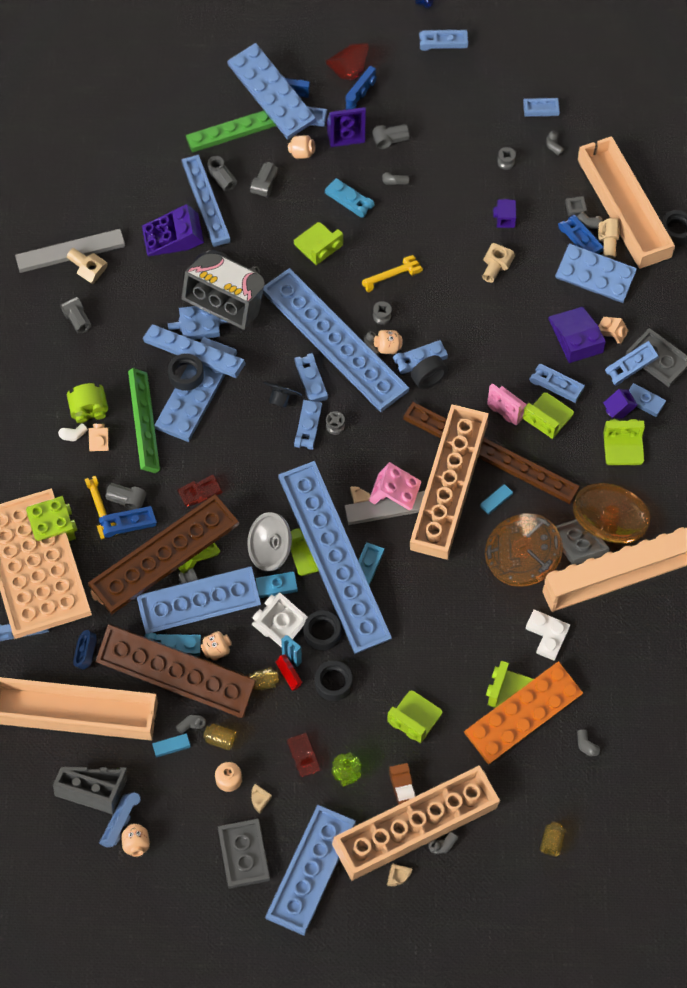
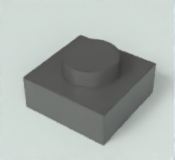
[565,196,587,217]

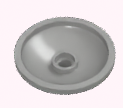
[248,512,292,571]

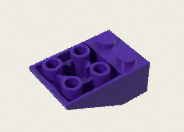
[142,204,204,256]

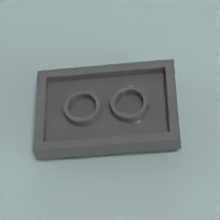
[626,328,687,387]
[549,517,609,565]
[218,819,270,889]

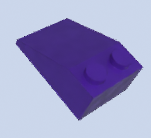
[327,107,366,147]
[548,307,606,363]

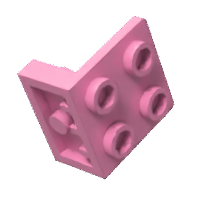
[487,384,527,425]
[369,462,421,510]

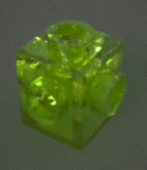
[331,752,362,787]

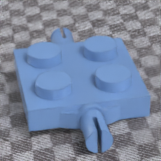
[168,306,229,340]

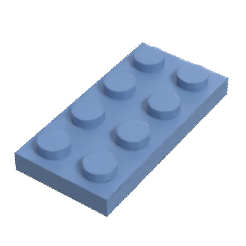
[555,244,637,303]

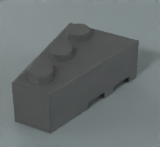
[53,767,127,814]

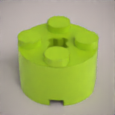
[67,383,108,423]

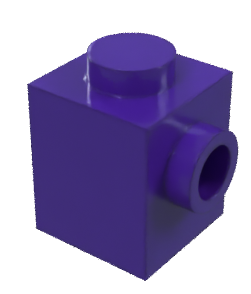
[493,199,516,228]
[603,389,638,419]

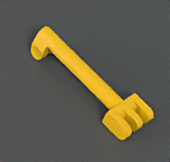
[362,255,423,292]
[85,476,117,539]

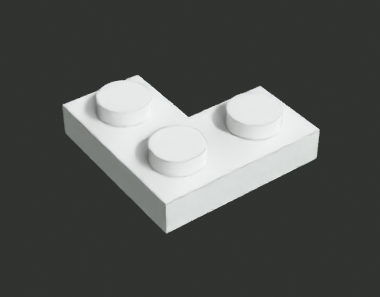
[526,610,570,661]

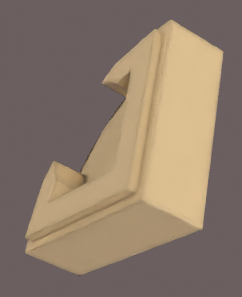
[350,487,371,504]
[251,784,272,813]
[387,864,412,886]

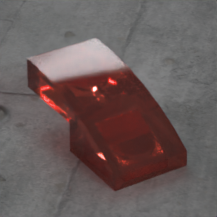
[178,475,222,506]
[287,733,320,777]

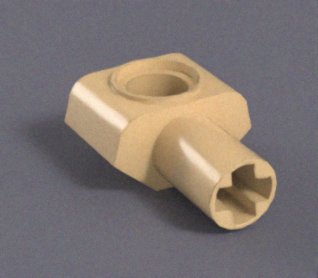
[598,218,619,259]
[482,243,515,283]
[67,248,108,284]

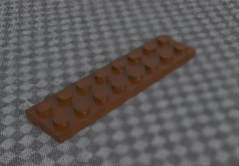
[88,494,239,614]
[96,624,257,718]

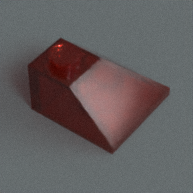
[326,43,369,80]

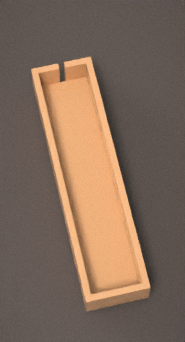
[578,136,675,269]
[543,527,687,612]
[0,677,158,740]

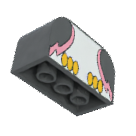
[182,254,264,330]

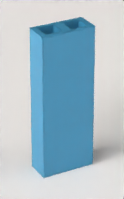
[480,484,513,515]
[152,733,190,757]

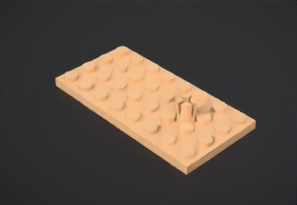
[0,488,92,639]

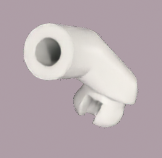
[58,423,88,441]

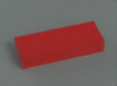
[276,654,302,691]

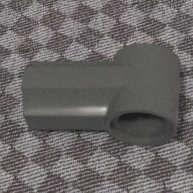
[372,125,409,149]
[208,156,237,192]
[250,162,278,198]
[60,297,92,334]
[105,483,147,510]

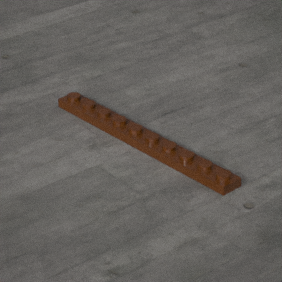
[403,402,580,504]

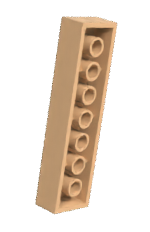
[410,404,488,560]
[332,765,500,881]

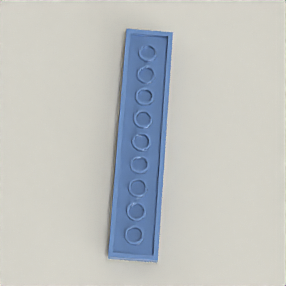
[263,268,409,412]
[278,461,392,654]

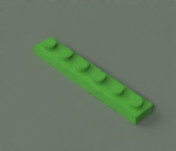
[186,111,276,152]
[128,368,160,473]

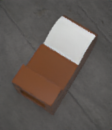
[389,763,415,805]

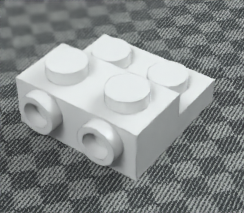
[252,593,308,647]

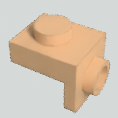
[598,317,628,344]
[89,424,109,451]

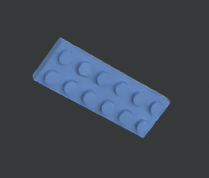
[227,43,316,140]
[154,337,237,442]
[137,566,261,634]
[265,805,355,935]

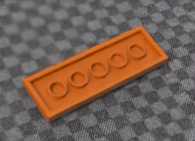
[464,661,583,765]

